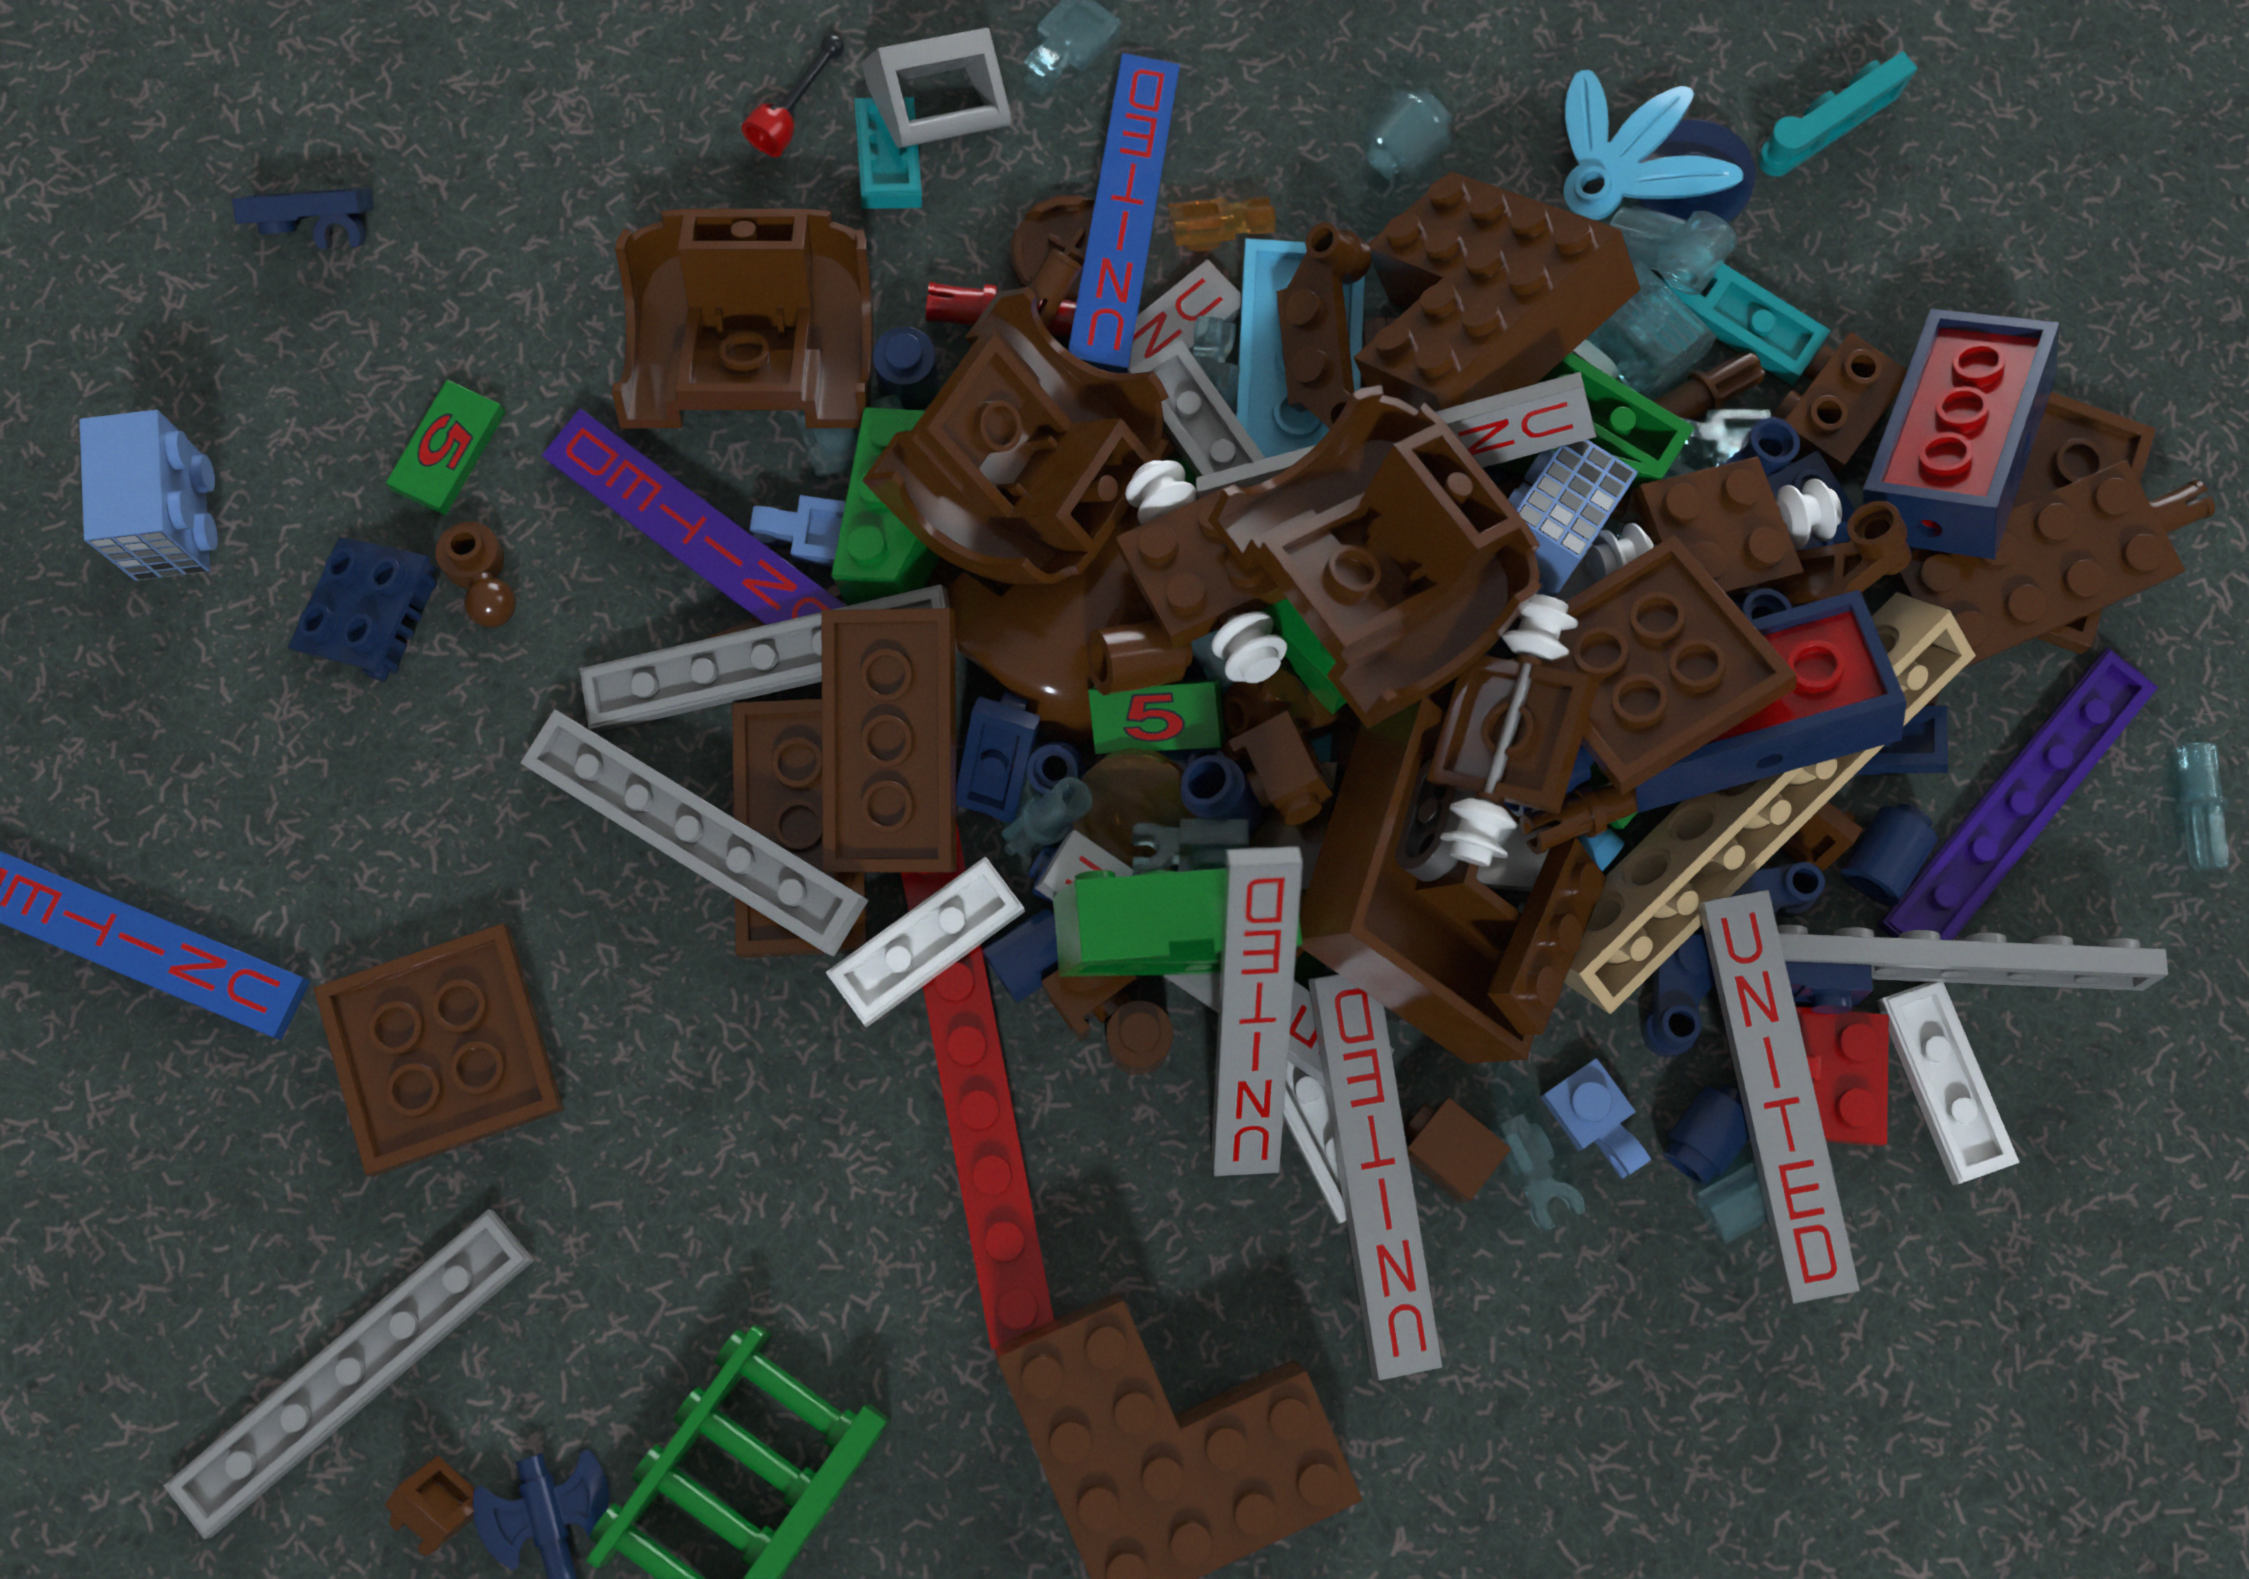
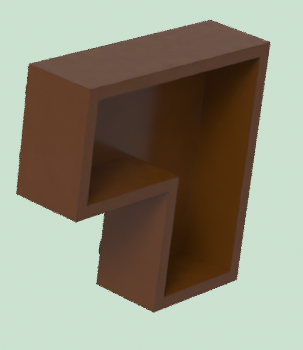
[1353,171,1641,412]
[1299,697,1534,1064]
[995,1291,1363,1579]

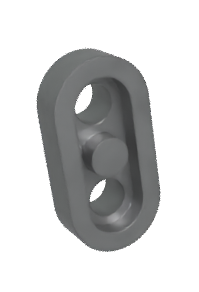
[1395,757,1475,881]

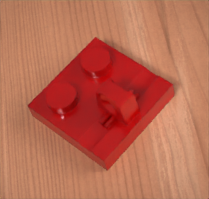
[1795,1007,1889,1147]

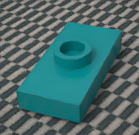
[854,97,922,209]

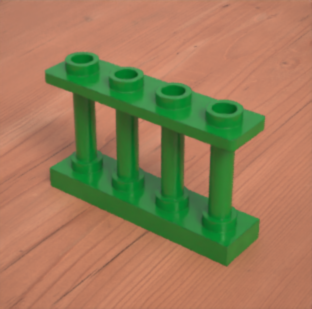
[586,1325,891,1579]

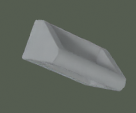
[861,27,1011,148]

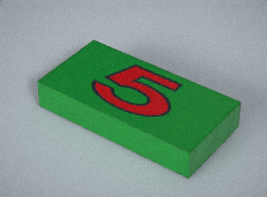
[386,380,506,516]
[1088,678,1226,754]

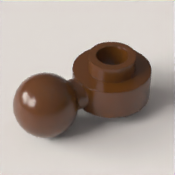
[435,522,516,628]

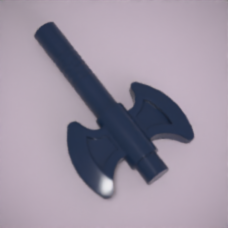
[473,1449,609,1579]

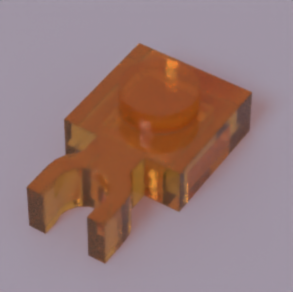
[1167,196,1276,251]

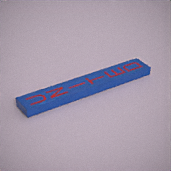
[1068,53,1180,373]
[0,851,311,1040]

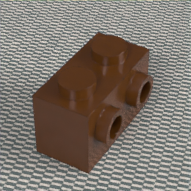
[1772,332,1908,477]

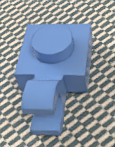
[750,495,846,567]
[1541,1058,1651,1179]

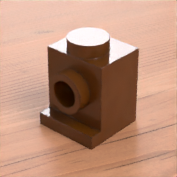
[1219,660,1316,764]
[1229,710,1336,825]
[1041,969,1146,1042]

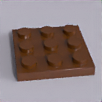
[1507,535,1797,796]
[313,923,564,1177]

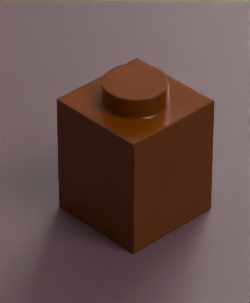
[1404,1097,1512,1204]

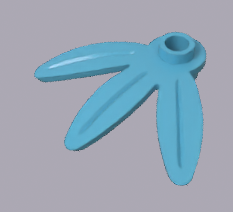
[1564,70,1743,220]

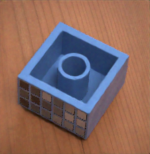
[79,409,218,581]
[1508,440,1638,598]

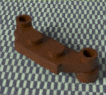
[1277,222,1372,429]
[1768,501,1912,608]

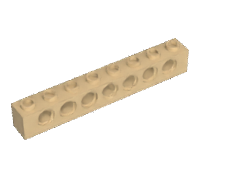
[1565,592,1976,1015]

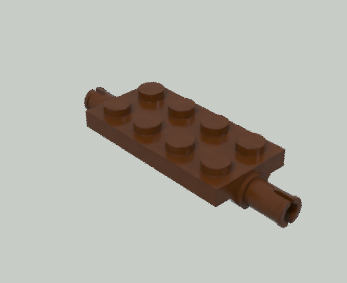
[1892,459,2215,670]

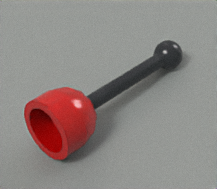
[741,34,844,158]

